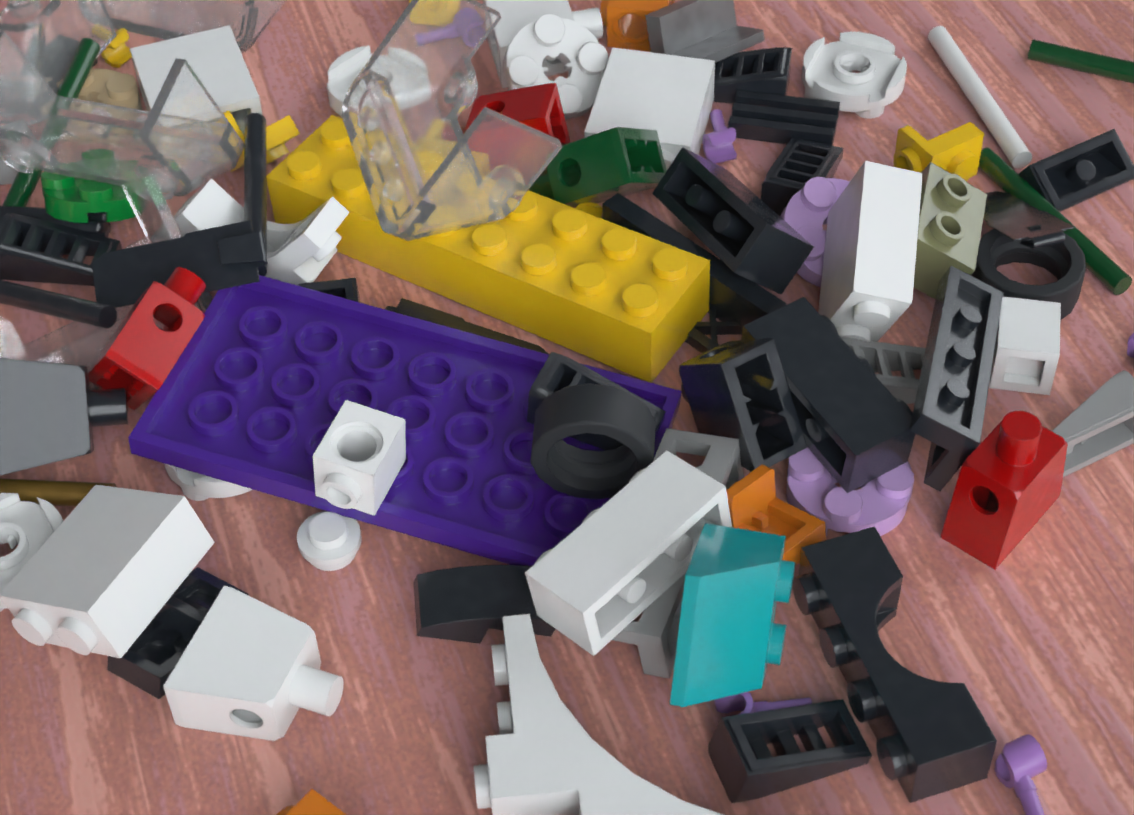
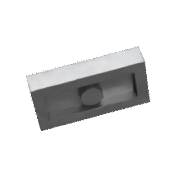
[645,0,765,63]

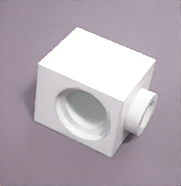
[989,296,1061,395]
[313,400,406,516]

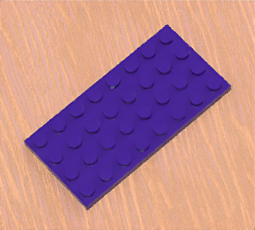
[128,275,682,566]

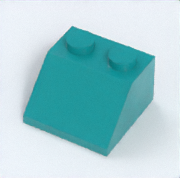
[670,523,795,707]

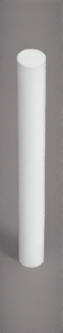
[928,26,1032,169]

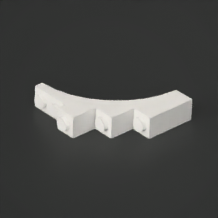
[474,614,723,815]

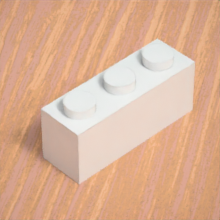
[525,450,732,656]

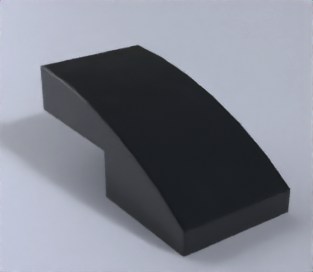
[413,565,555,644]
[107,567,249,699]

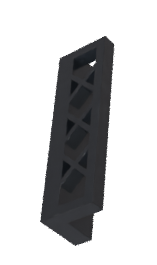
[602,193,786,353]
[909,266,1003,491]

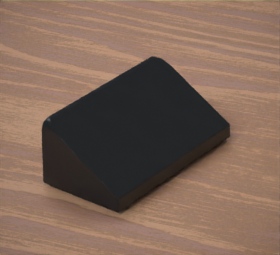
[1018,129,1134,212]

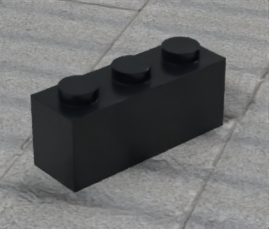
[652,147,814,295]
[741,297,915,493]

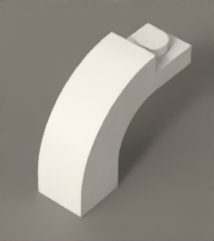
[158,178,349,285]

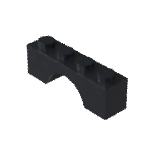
[792,526,997,803]

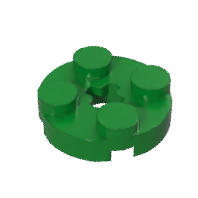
[41,154,154,223]

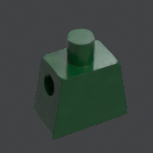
[528,127,667,206]

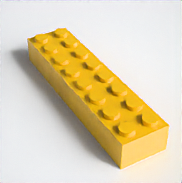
[266,115,710,383]

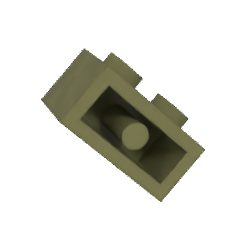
[914,162,987,299]

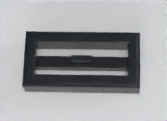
[728,90,840,146]

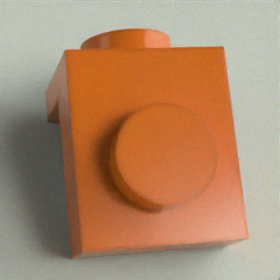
[726,464,826,566]

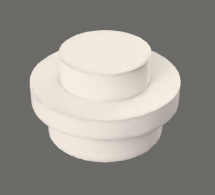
[297,511,362,571]

